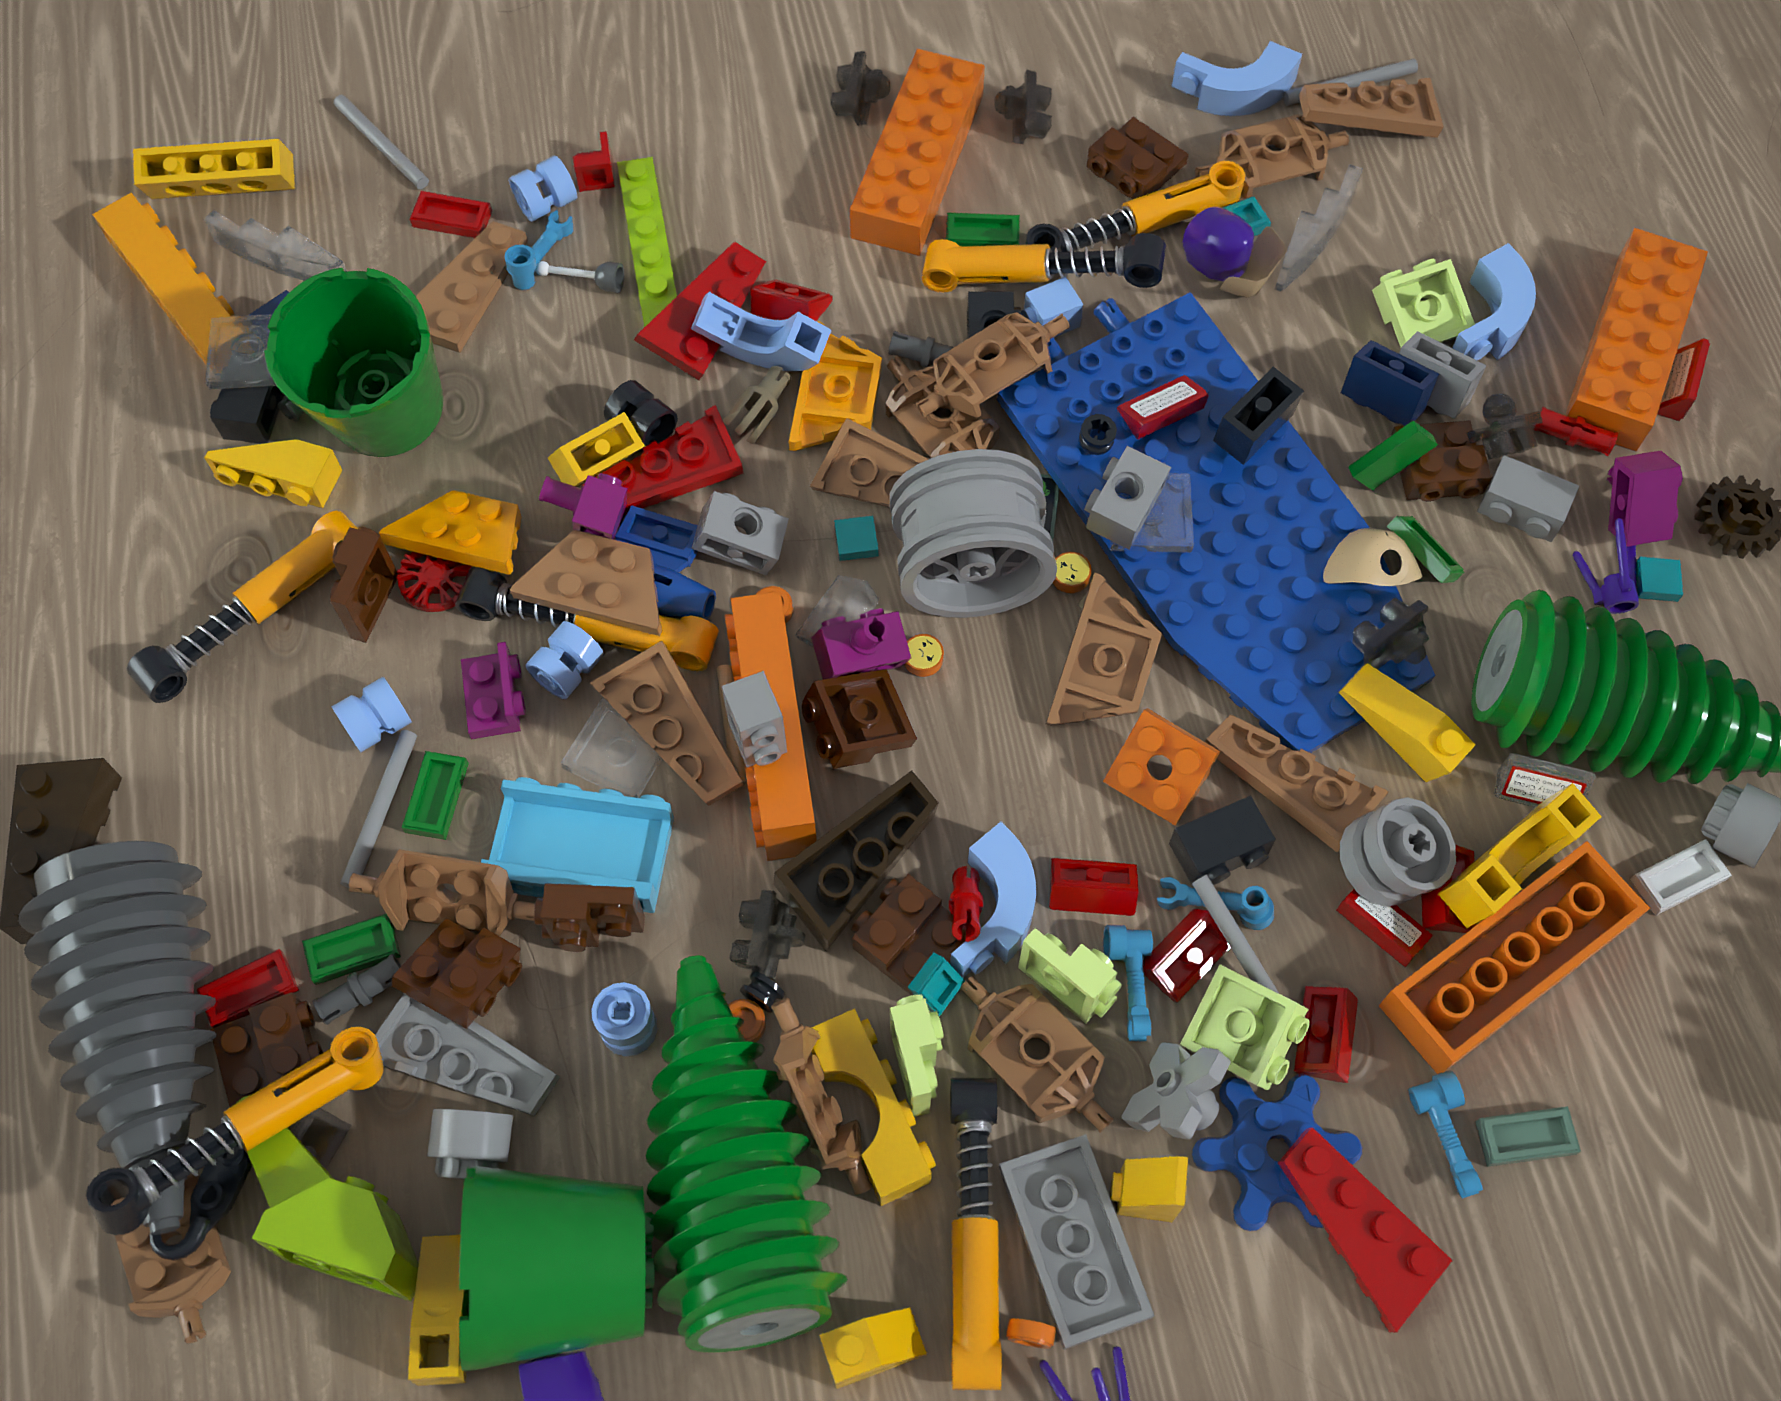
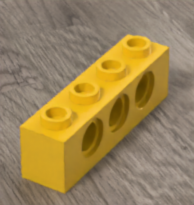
[133,139,295,199]

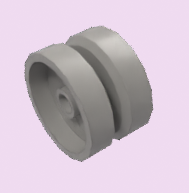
[1340,797,1456,907]

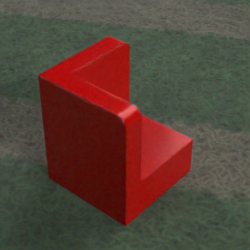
[573,131,615,192]

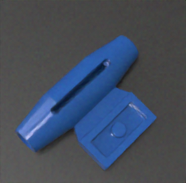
[615,506,716,620]

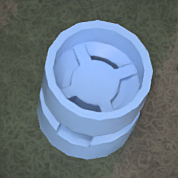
[509,155,578,222]
[525,621,604,699]
[332,677,412,753]
[592,982,657,1056]

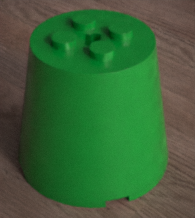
[264,268,443,457]
[459,1166,654,1371]

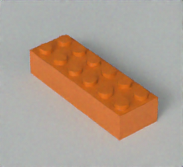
[850,49,985,256]
[1565,228,1708,452]
[725,591,817,861]
[1379,841,1650,1074]

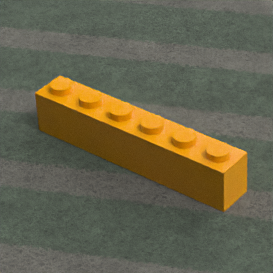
[92,192,256,379]

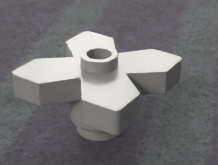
[1121,1042,1231,1139]

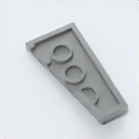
[359,994,560,1116]

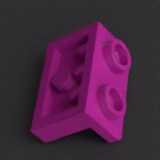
[461,642,526,740]

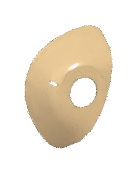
[1219,226,1287,298]
[1323,528,1423,586]

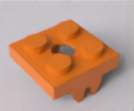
[1103,708,1220,825]

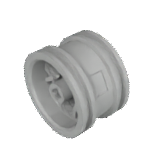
[890,449,1057,618]

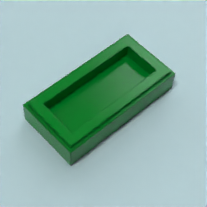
[946,213,1020,247]
[1348,421,1438,490]
[1387,516,1464,583]
[402,751,469,840]
[302,914,401,985]

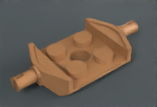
[1195,114,1349,199]
[916,312,1070,418]
[886,356,1000,459]
[349,849,535,936]
[960,976,1114,1133]
[771,998,873,1195]
[111,1174,231,1343]

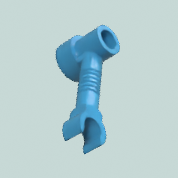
[504,210,574,290]
[1156,877,1274,930]
[1103,925,1153,1041]
[1408,1070,1483,1199]

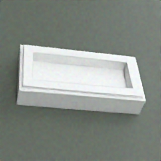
[1630,839,1732,916]

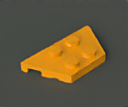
[789,321,882,451]
[379,490,522,575]

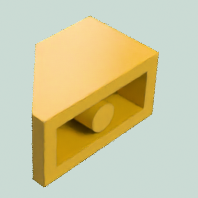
[548,412,645,487]
[1110,1156,1188,1223]
[819,1307,927,1389]

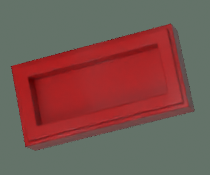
[410,191,492,238]
[196,949,299,1028]

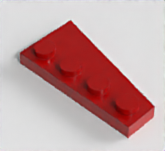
[634,241,766,380]
[581,405,744,515]
[1278,1127,1453,1333]

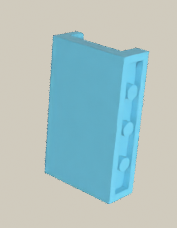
[481,777,674,913]

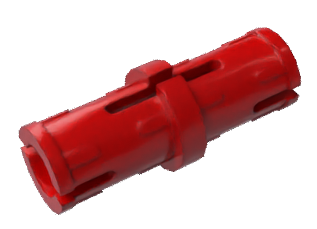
[1533,406,1618,457]
[949,866,983,942]

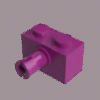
[1607,450,1683,547]
[539,473,627,540]
[811,608,911,679]

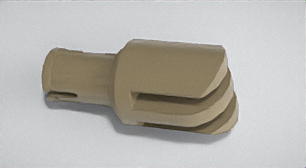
[723,366,791,444]

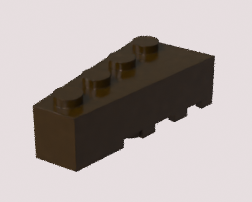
[0,758,122,944]
[773,770,939,952]

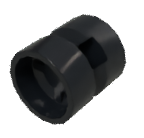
[603,380,678,449]

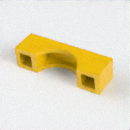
[1438,783,1602,928]
[811,1008,936,1206]

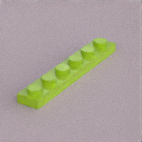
[617,157,677,327]

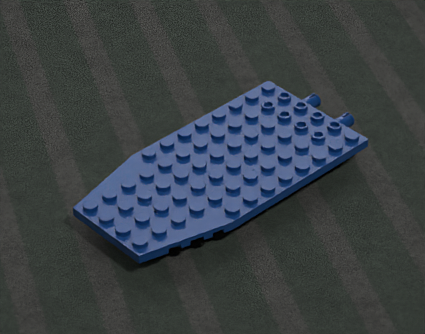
[997,292,1436,753]

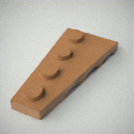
[1299,78,1444,138]
[416,221,528,353]
[810,418,929,507]
[590,641,745,806]
[1205,714,1389,853]

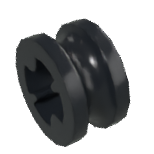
[1078,414,1117,455]
[740,971,785,1013]

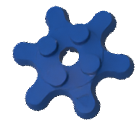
[1192,1074,1362,1231]

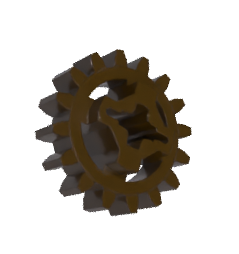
[1694,475,1781,559]

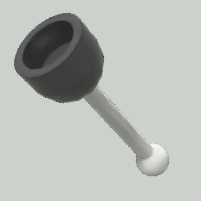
[536,261,625,293]

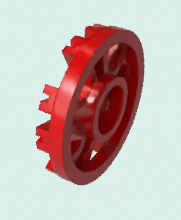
[397,552,472,612]

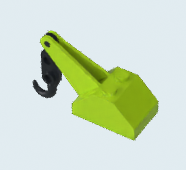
[149,1096,419,1301]

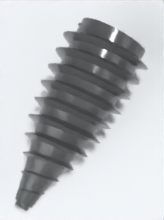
[18,841,216,1235]

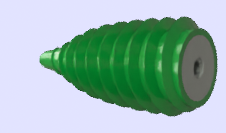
[1471,589,1781,785]
[645,955,847,1353]

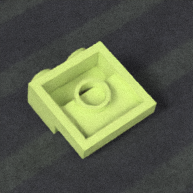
[1372,259,1475,347]
[1018,928,1122,1024]
[1180,965,1310,1090]
[890,995,944,1117]

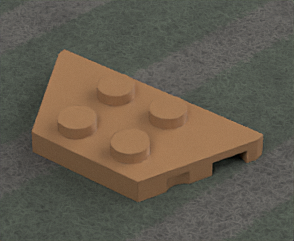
[510,530,662,636]
[1046,573,1162,726]

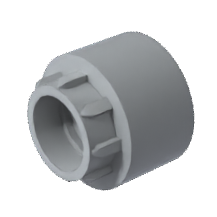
[1701,783,1781,868]
[427,1109,513,1179]

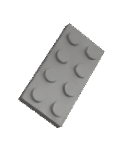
[999,1134,1154,1350]

